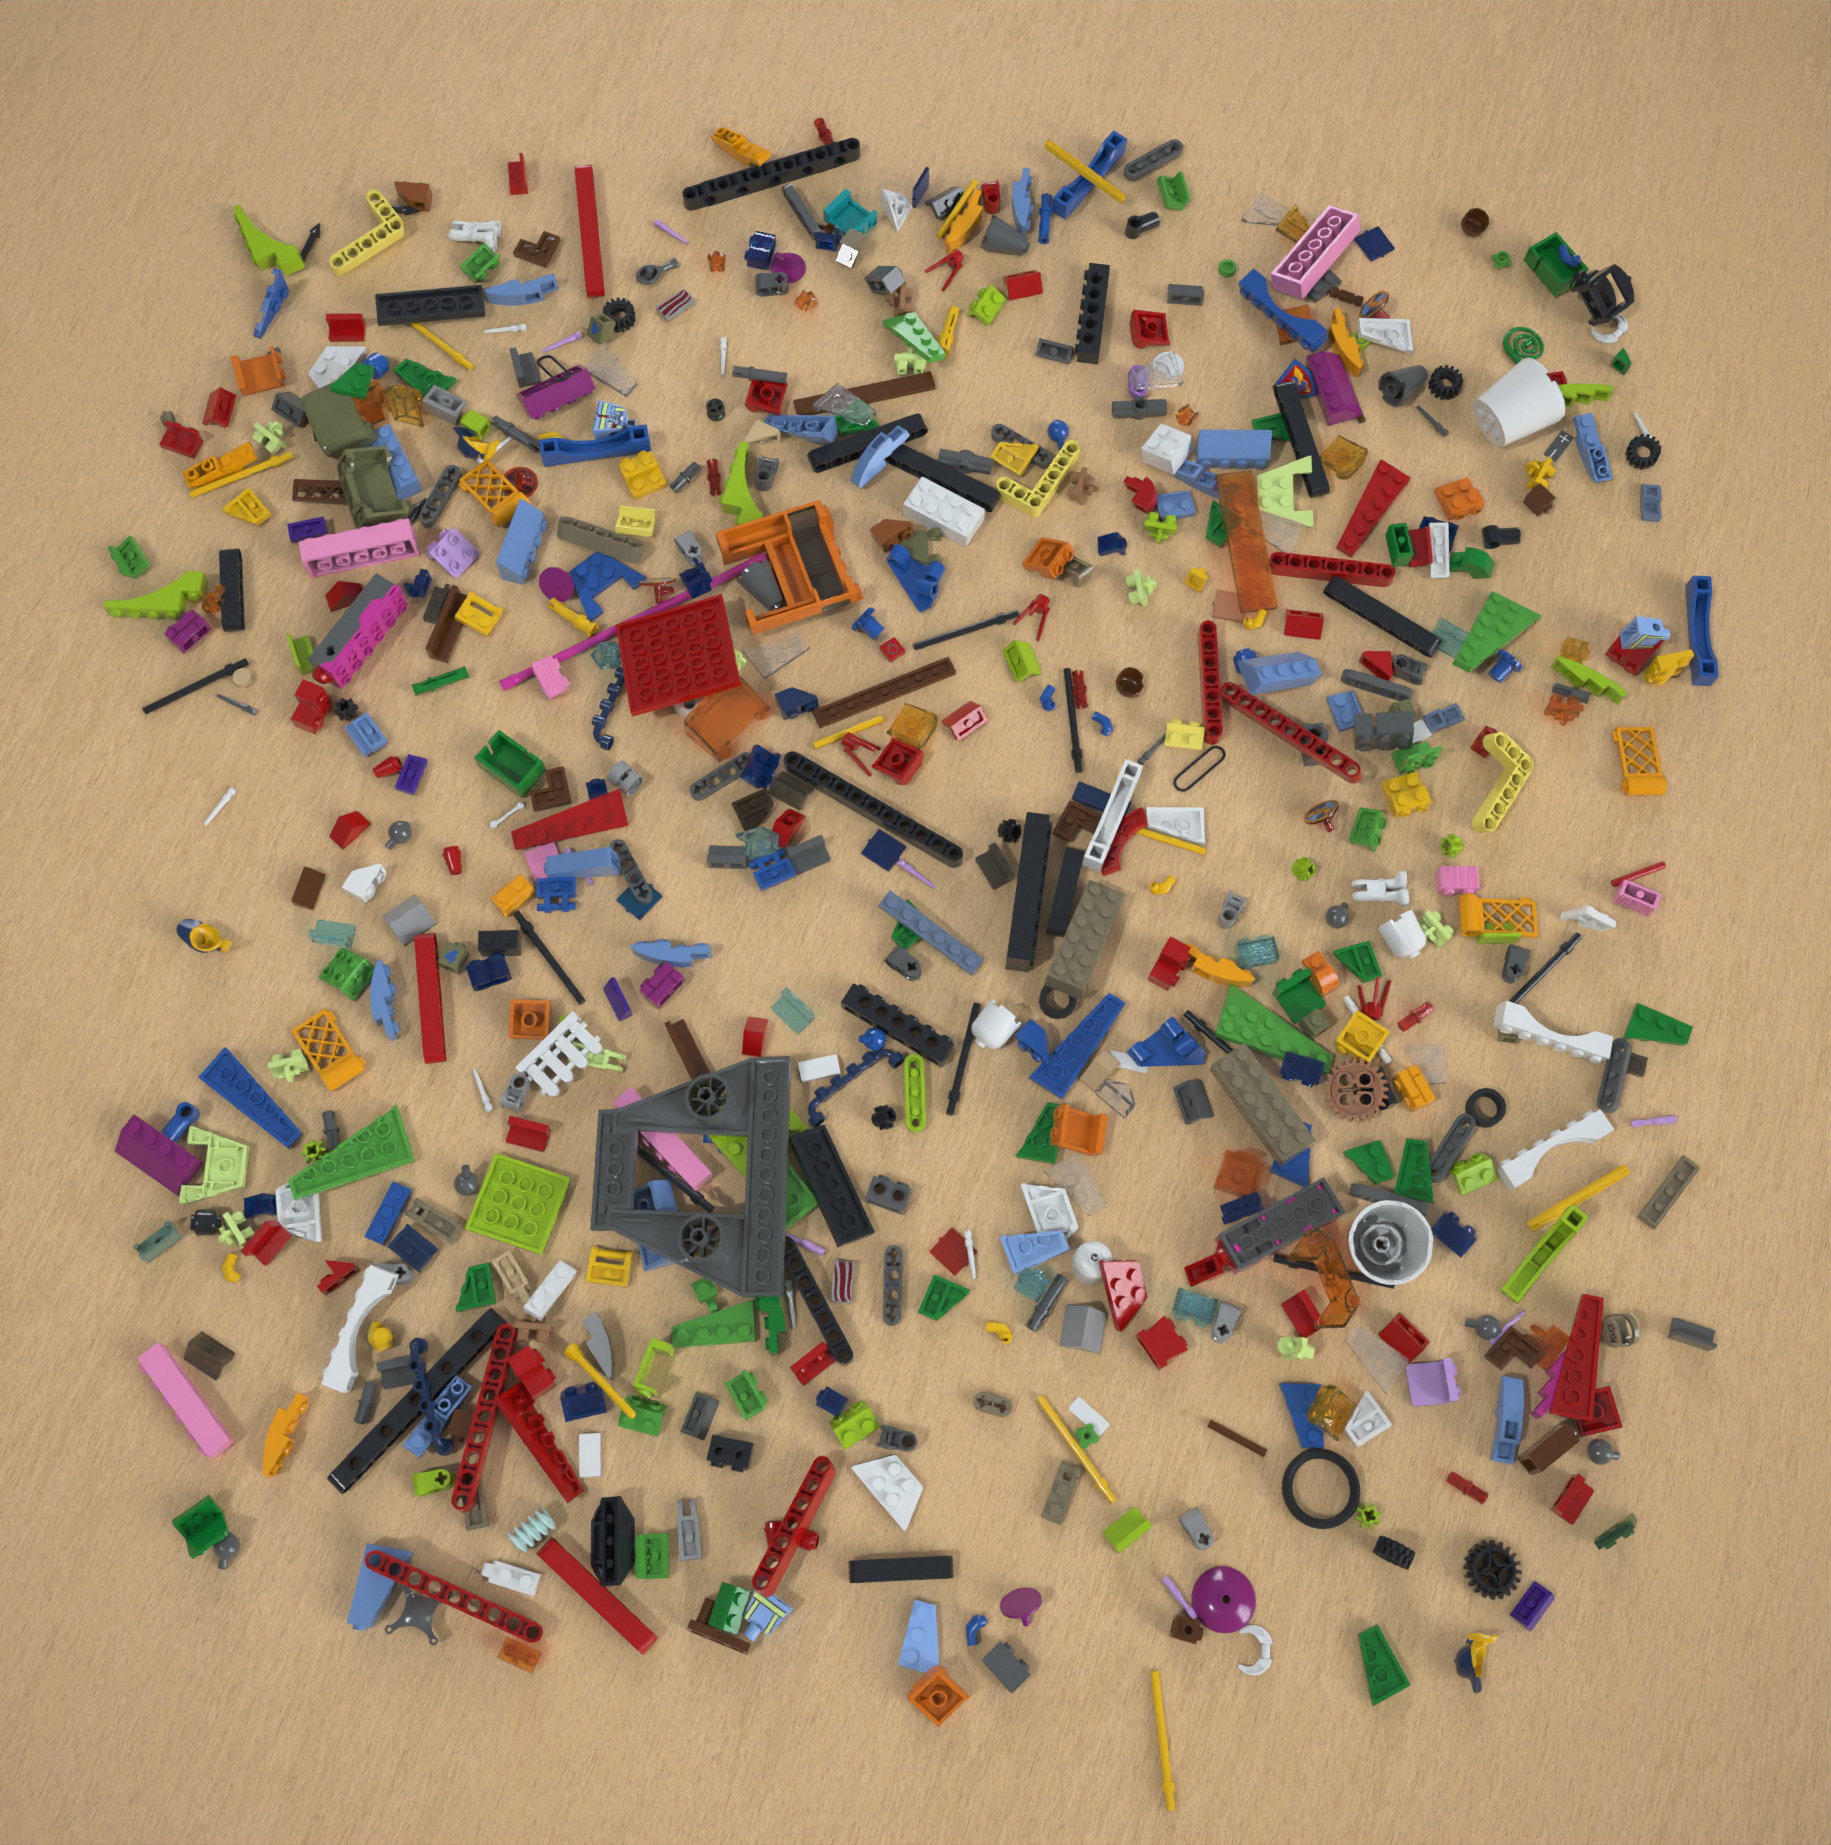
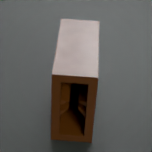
[1517,1424,1580,1475]

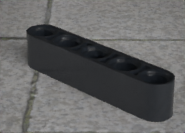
[219,548,245,632]
[1046,846,1085,938]
[848,1556,954,1583]

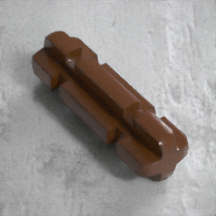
[1329,286,1364,307]

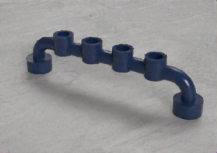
[592,667,625,751]
[808,1049,905,1128]
[408,1338,455,1456]

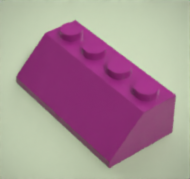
[1306,351,1362,426]
[516,364,596,420]
[115,1114,204,1196]

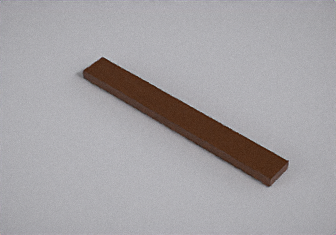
[793,371,935,415]
[812,656,956,729]

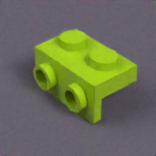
[966,284,1007,326]
[1448,1153,1498,1195]
[829,1401,880,1450]

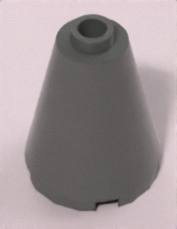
[980,214,1030,256]
[1378,365,1427,407]
[736,558,784,611]

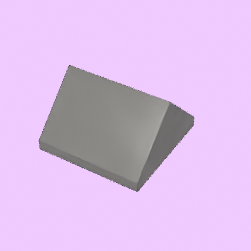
[422,385,467,425]
[382,894,437,947]
[1059,1305,1107,1354]

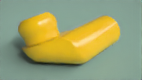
[538,431,564,440]
[1243,609,1267,630]
[1149,875,1176,895]
[222,1253,240,1283]
[986,1321,1013,1344]

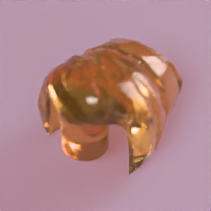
[707,251,726,272]
[795,290,818,312]
[1176,404,1199,426]

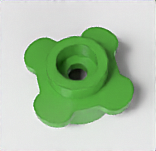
[1491,251,1511,269]
[1075,1423,1099,1448]

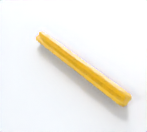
[1044,139,1126,204]
[1526,1165,1630,1232]

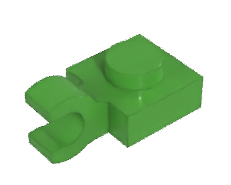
[691,1278,719,1313]

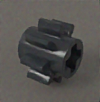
[334,698,359,722]
[998,819,1021,843]
[871,1105,896,1130]

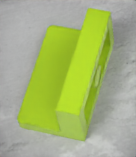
[286,634,314,676]
[1003,640,1042,682]
[1476,923,1521,944]
[1103,1507,1153,1553]

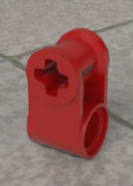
[981,180,1001,214]

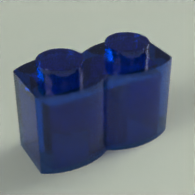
[744,231,777,270]
[466,953,512,992]

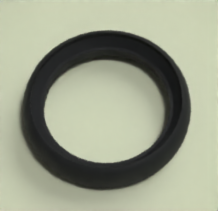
[1282,1449,1360,1529]

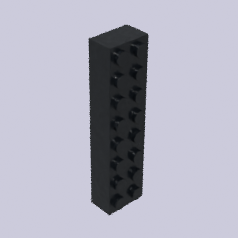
[1005,812,1053,972]

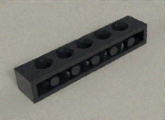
[1074,263,1110,365]
[841,983,954,1068]

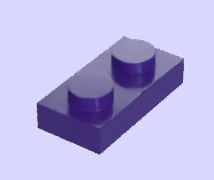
[287,517,328,543]
[395,754,428,796]

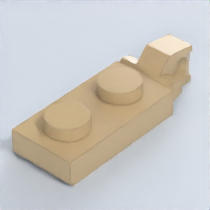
[491,1250,532,1305]

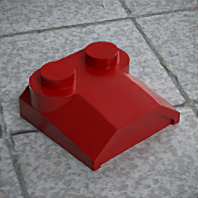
[1129,310,1170,349]
[745,379,788,415]
[871,737,924,785]
[1576,1386,1623,1437]

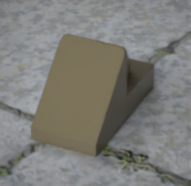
[836,228,867,268]
[1063,556,1094,588]

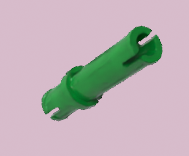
[411,666,469,696]

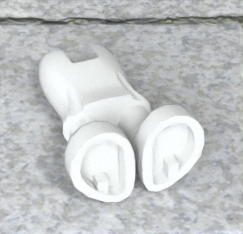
[448,220,501,252]
[1351,870,1409,906]

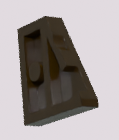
[731,787,774,837]

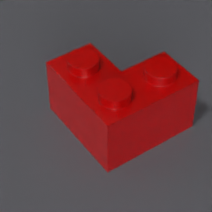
[291,679,332,735]
[1147,936,1191,991]
[507,1345,556,1399]

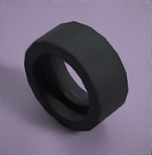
[1039,985,1077,1019]
[1465,1088,1506,1128]

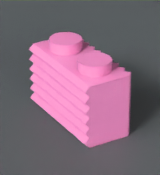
[531,655,570,700]
[1436,866,1480,896]
[1613,879,1662,917]

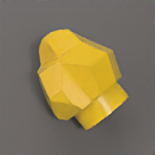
[368,1321,393,1352]

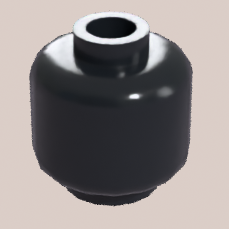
[191,1209,221,1236]

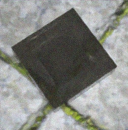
[1626,1053,1648,1078]

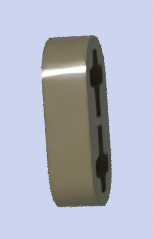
[973,1392,1012,1418]

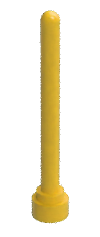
[564,1343,636,1419]

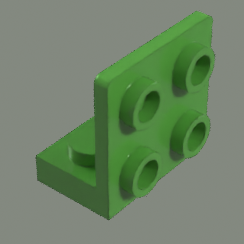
[1391,741,1443,774]
[319,947,375,1001]

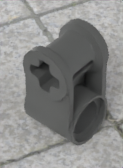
[755,272,789,297]
[755,455,779,492]
[1392,654,1428,685]
[1502,944,1530,984]
[884,945,921,981]
[876,1425,918,1453]

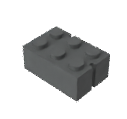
[1353,711,1414,751]

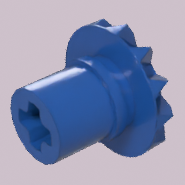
[852,607,885,640]
[1488,650,1522,683]

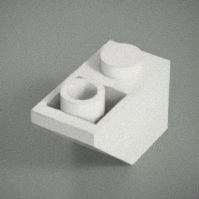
[342,864,386,904]

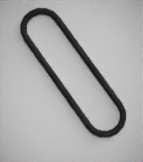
[536,355,570,382]
[1173,745,1226,792]

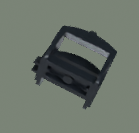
[1571,264,1634,326]

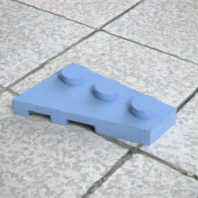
[1000,1230,1070,1274]
[898,1600,939,1673]

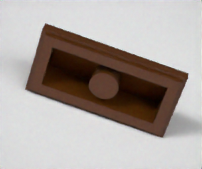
[291,866,326,910]

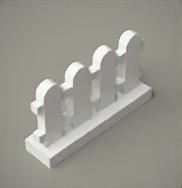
[515,1011,603,1097]

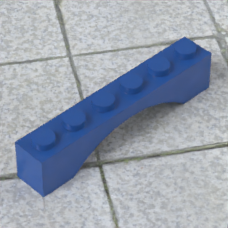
[1052,130,1127,220]
[1238,269,1328,353]
[539,424,651,467]
[1685,575,1718,686]

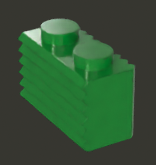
[1385,523,1414,567]
[708,1582,751,1634]

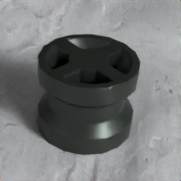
[706,398,725,422]

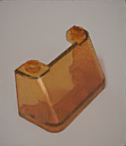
[684,676,770,762]

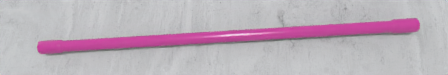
[499,552,768,691]

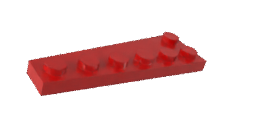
[1336,459,1411,558]
[511,789,629,850]
[1549,1294,1604,1422]
[494,1381,584,1504]

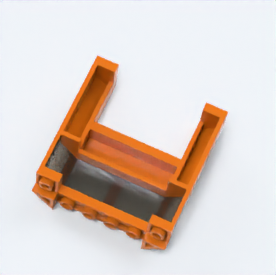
[715,500,864,635]

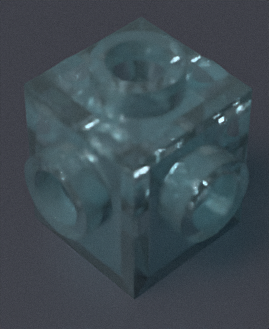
[590,641,621,669]
[1013,1267,1050,1303]

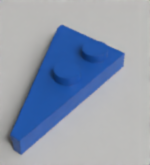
[253,268,289,339]

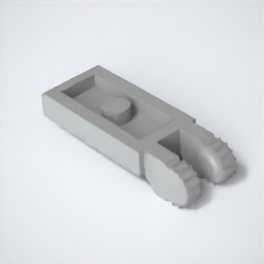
[677,1498,702,1562]

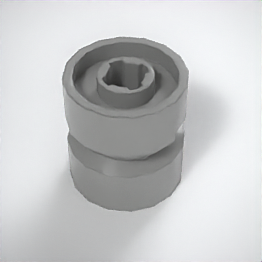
[607,760,644,796]

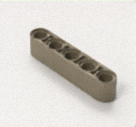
[557,516,643,564]

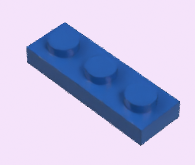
[364,1182,412,1246]

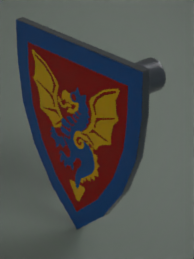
[1272,359,1315,398]

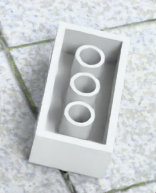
[903,477,985,548]

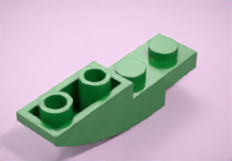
[755,1297,786,1356]

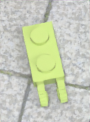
[567,1042,626,1072]

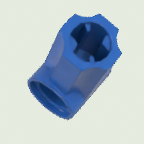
[161,1102,200,1143]

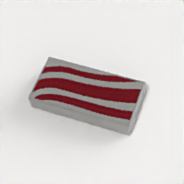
[656,289,695,322]
[830,1260,855,1304]

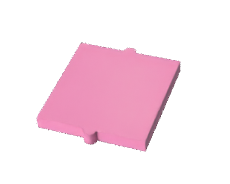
[524,842,559,883]

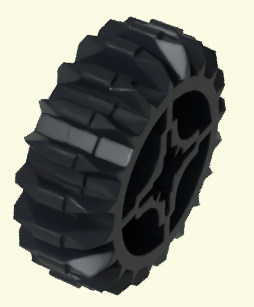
[1463,1540,1522,1600]

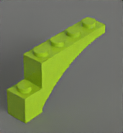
[233,204,306,276]
[719,441,764,525]
[104,571,209,620]
[1499,1204,1589,1304]

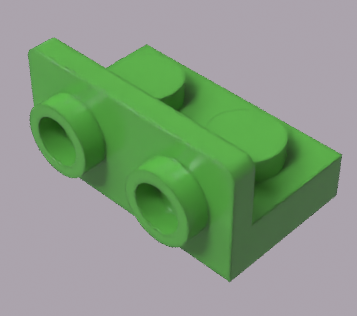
[1349,807,1387,852]

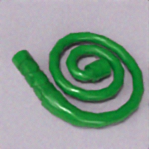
[1503,327,1544,364]

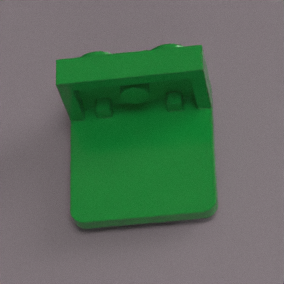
[1272,967,1326,1024]
[172,1495,229,1559]

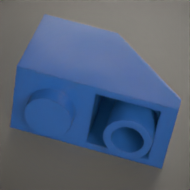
[1014,1019,1049,1066]

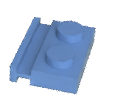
[1156,490,1196,522]
[1326,690,1362,732]
[344,712,388,758]

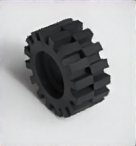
[602,297,636,333]
[1428,365,1463,400]
[1625,434,1661,470]
[1373,1535,1416,1570]

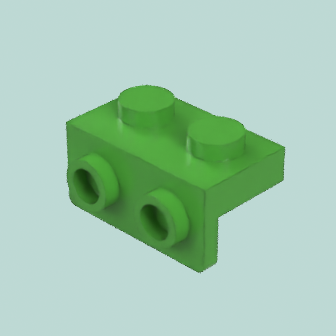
[1157,171,1191,210]
[459,243,501,283]
[108,536,151,579]
[725,1369,768,1421]
[618,1395,667,1437]
[634,1533,669,1579]

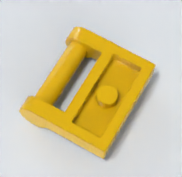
[455,590,504,637]
[586,1246,633,1288]

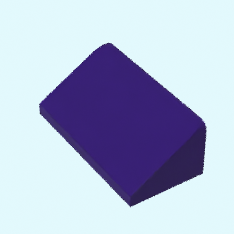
[603,977,632,1021]
[1510,1581,1555,1632]

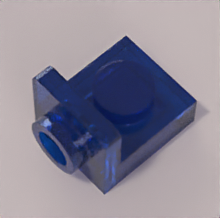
[815,227,842,252]
[404,569,432,598]
[586,778,608,800]
[244,1193,277,1219]
[816,1386,849,1418]

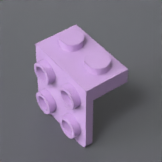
[425,527,479,578]
[1405,1358,1460,1407]

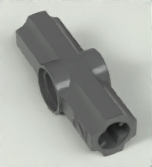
[1112,396,1167,420]
[938,448,993,475]

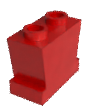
[1135,1316,1188,1371]

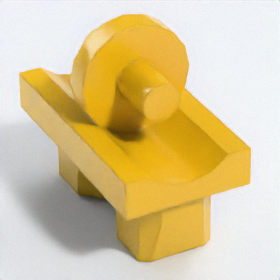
[1525,456,1556,490]

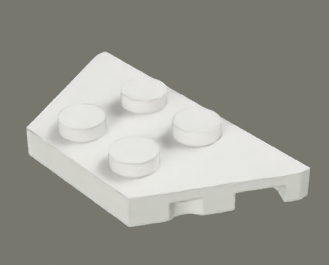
[308,346,367,388]
[275,1183,323,1243]
[1020,1183,1079,1240]
[851,1455,923,1531]

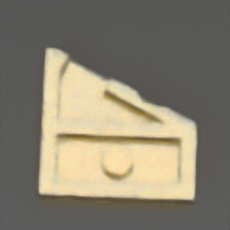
[1276,204,1311,244]

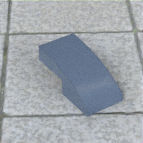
[1640,484,1662,522]
[1422,703,1465,733]

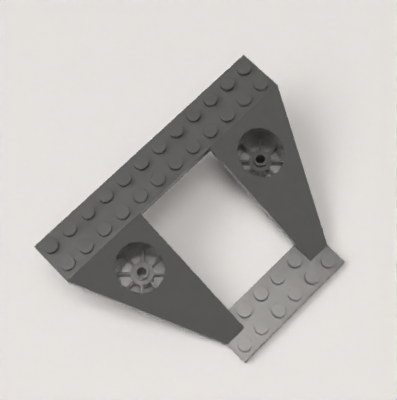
[590,1056,792,1298]

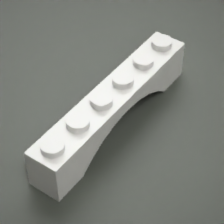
[1082,759,1143,872]
[1493,1001,1613,1064]
[1496,1109,1614,1191]
[321,1265,399,1393]

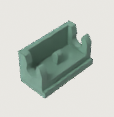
[133,1221,183,1263]

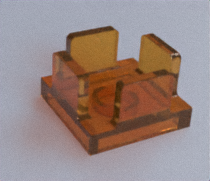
[352,380,392,425]
[1213,1150,1264,1202]

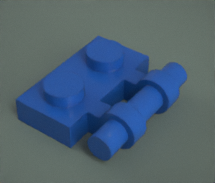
[748,848,796,891]
[536,877,576,913]

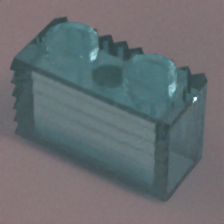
[1234,934,1280,969]
[1170,1287,1218,1328]

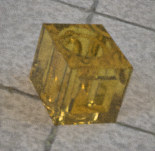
[1559,636,1590,664]

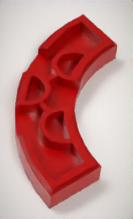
[1101,807,1149,876]

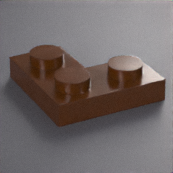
[513,231,561,268]
[530,766,572,812]
[1052,800,1102,842]
[1484,1326,1545,1371]

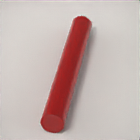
[1611,861,1666,887]

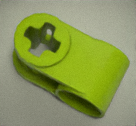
[412,1469,455,1497]

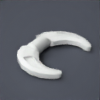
[1591,314,1628,344]
[1238,1625,1273,1676]

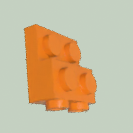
[1434,477,1485,521]
[1022,537,1074,579]

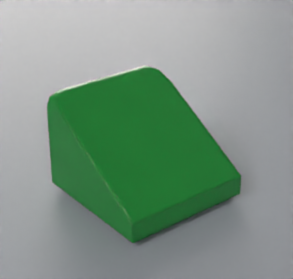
[1610,348,1631,375]

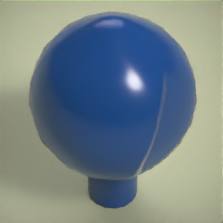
[1047,419,1069,450]
[859,1027,887,1051]

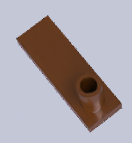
[687,1597,751,1655]

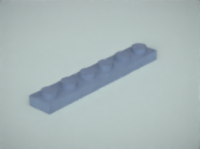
[878,890,984,976]

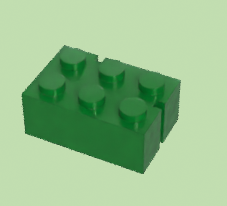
[1523,232,1589,298]
[474,730,546,798]

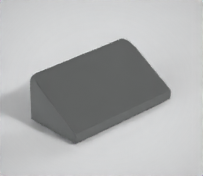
[1035,338,1074,364]
[680,1392,719,1441]

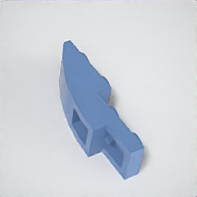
[1012,168,1034,236]
[485,273,558,306]
[1573,413,1613,483]
[850,425,910,488]
[631,939,712,968]
[370,960,400,1041]
[403,1375,473,1459]
[1490,1375,1524,1465]

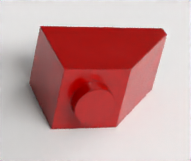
[768,808,806,848]

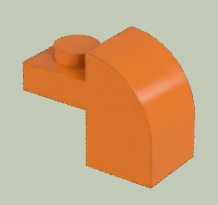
[1301,951,1339,997]

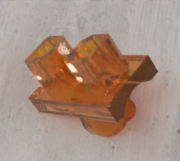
[1544,695,1584,726]
[497,1637,542,1674]

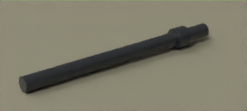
[912,610,1019,650]
[142,658,249,714]
[1063,668,1083,773]
[513,911,586,1005]
[1509,932,1582,1004]
[946,1003,981,1116]
[1183,1010,1233,1054]
[637,1144,715,1213]
[1273,1254,1395,1289]

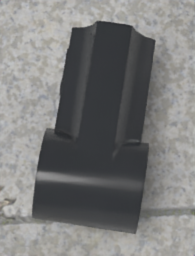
[1125,211,1160,239]
[1482,525,1521,549]

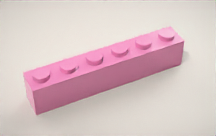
[613,1087,713,1191]
[137,1342,235,1459]

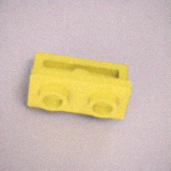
[615,505,656,537]
[1164,719,1205,750]

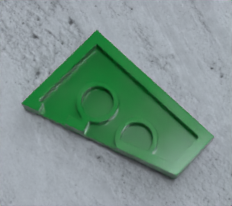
[393,359,457,398]
[1394,1138,1435,1204]

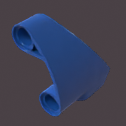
[887,544,945,612]
[1127,1016,1206,1067]

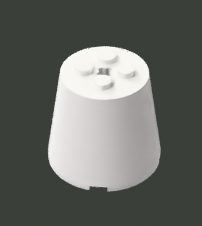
[1472,358,1565,447]
[1347,1200,1433,1285]

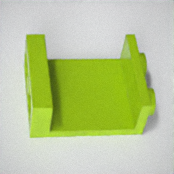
[633,1338,675,1399]

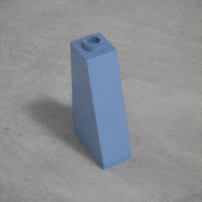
[544,847,620,878]
[347,1543,413,1631]

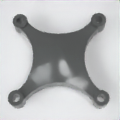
[385,1583,452,1646]

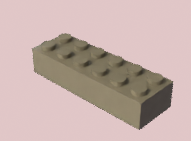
[1044,879,1125,1000]
[1210,1043,1316,1167]

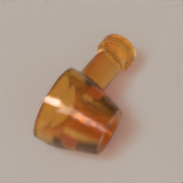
[202,585,225,613]

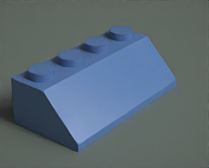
[368,424,423,500]
[1195,430,1272,469]
[496,499,548,585]
[1237,652,1322,695]
[633,1180,678,1272]

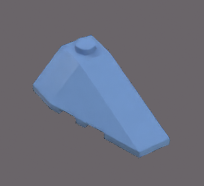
[764,415,838,445]

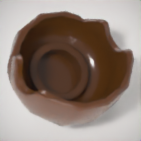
[1461,208,1490,237]
[1116,667,1144,698]

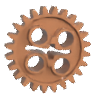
[1323,1058,1389,1123]

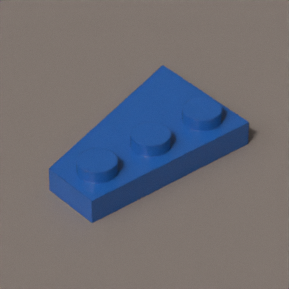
[1269,1121,1312,1188]
[1279,1383,1324,1449]

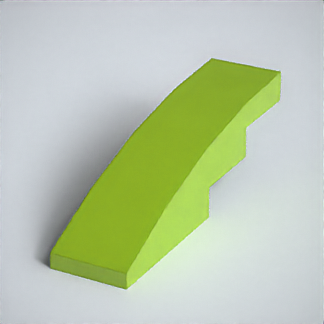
[1558,383,1614,407]
[1551,656,1628,705]

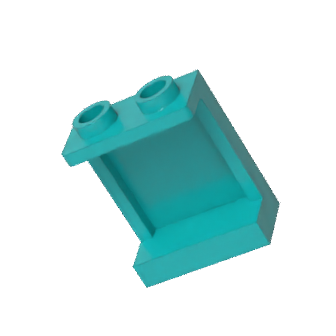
[823,189,878,236]

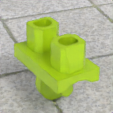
[1143,512,1178,544]

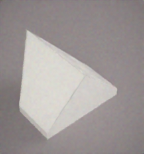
[881,189,913,232]

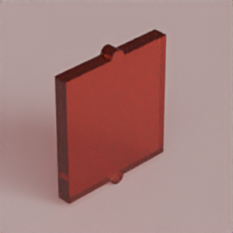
[929,1228,978,1276]

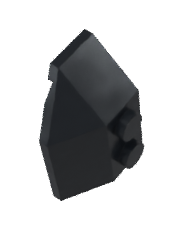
[591,1496,635,1587]

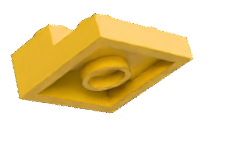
[618,451,667,500]
[1644,649,1694,686]
[1380,772,1432,818]
[1333,1010,1390,1065]

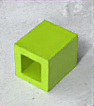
[460,409,491,441]

